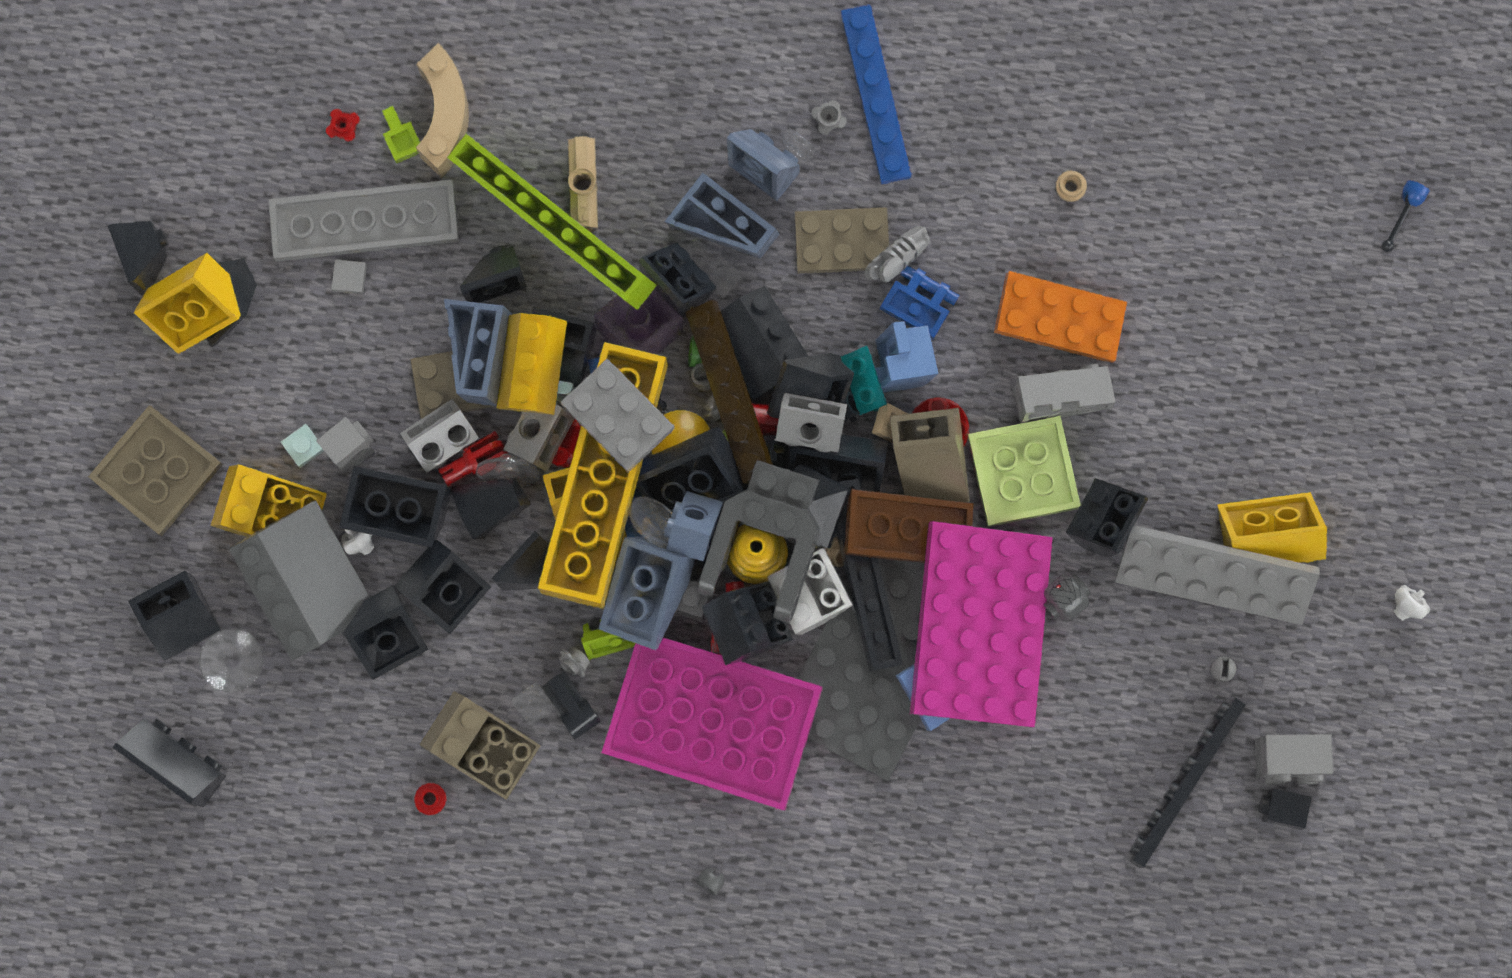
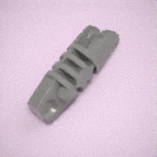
[864,226,930,282]

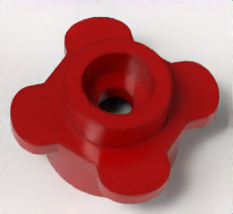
[326,109,360,142]

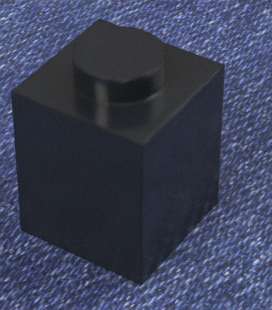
[1259,788,1312,830]

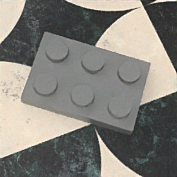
[560,359,675,472]

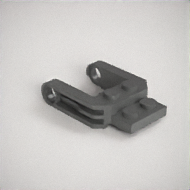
[698,460,821,623]

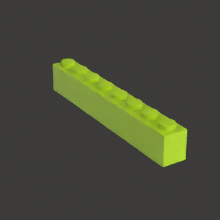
[447,134,657,310]

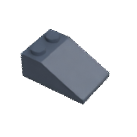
[727,129,800,201]
[599,536,695,650]

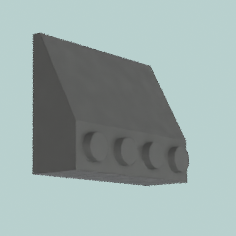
[229,500,370,661]

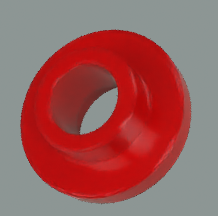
[414,783,447,815]

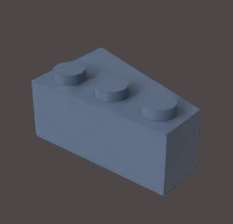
[665,173,779,258]
[444,299,512,406]

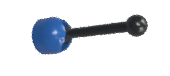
[1382,180,1430,252]

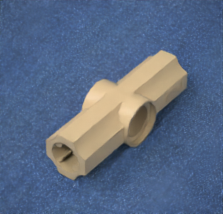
[568,136,598,232]

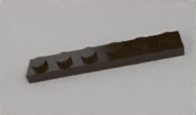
[685,299,773,485]

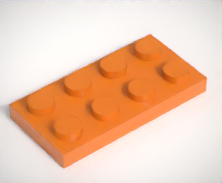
[994,271,1127,363]

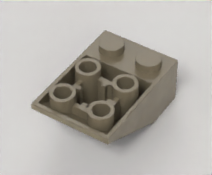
[890,408,970,503]
[419,691,541,800]

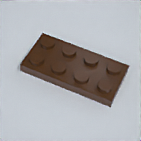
[844,489,974,563]

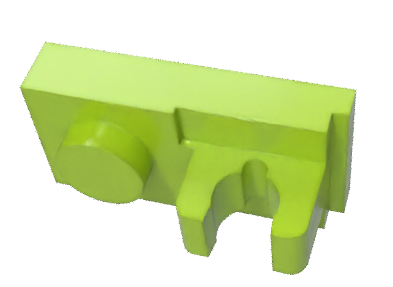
[581,619,635,660]

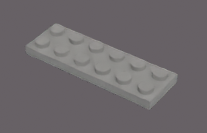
[268,179,459,262]
[1115,525,1320,625]

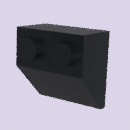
[394,540,491,634]

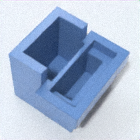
[875,321,938,393]

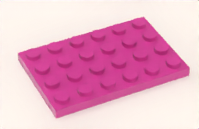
[910,521,1053,727]
[601,638,823,811]

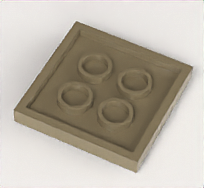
[88,405,223,537]

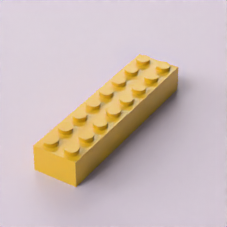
[538,342,668,609]

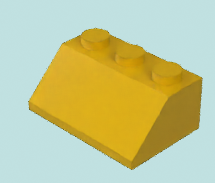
[133,253,241,354]
[496,313,567,415]
[1217,492,1327,563]

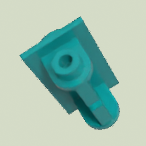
[841,346,887,415]

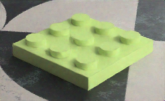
[968,416,1081,527]

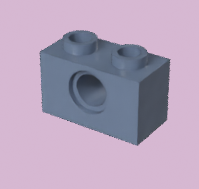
[664,491,723,561]

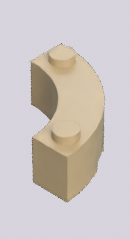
[416,43,469,178]

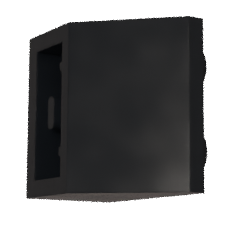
[639,242,717,319]
[531,307,597,388]
[767,353,855,428]
[1066,478,1148,558]
[128,571,222,661]
[702,581,793,665]

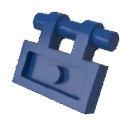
[880,266,960,340]

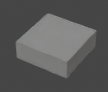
[331,260,367,294]

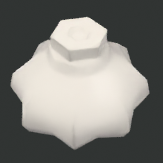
[340,529,374,555]
[1394,585,1430,620]

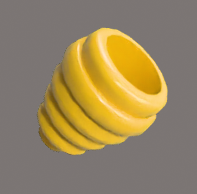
[727,524,788,584]

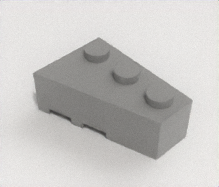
[1013,364,1116,424]

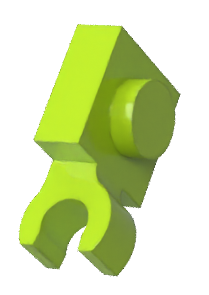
[382,106,420,164]

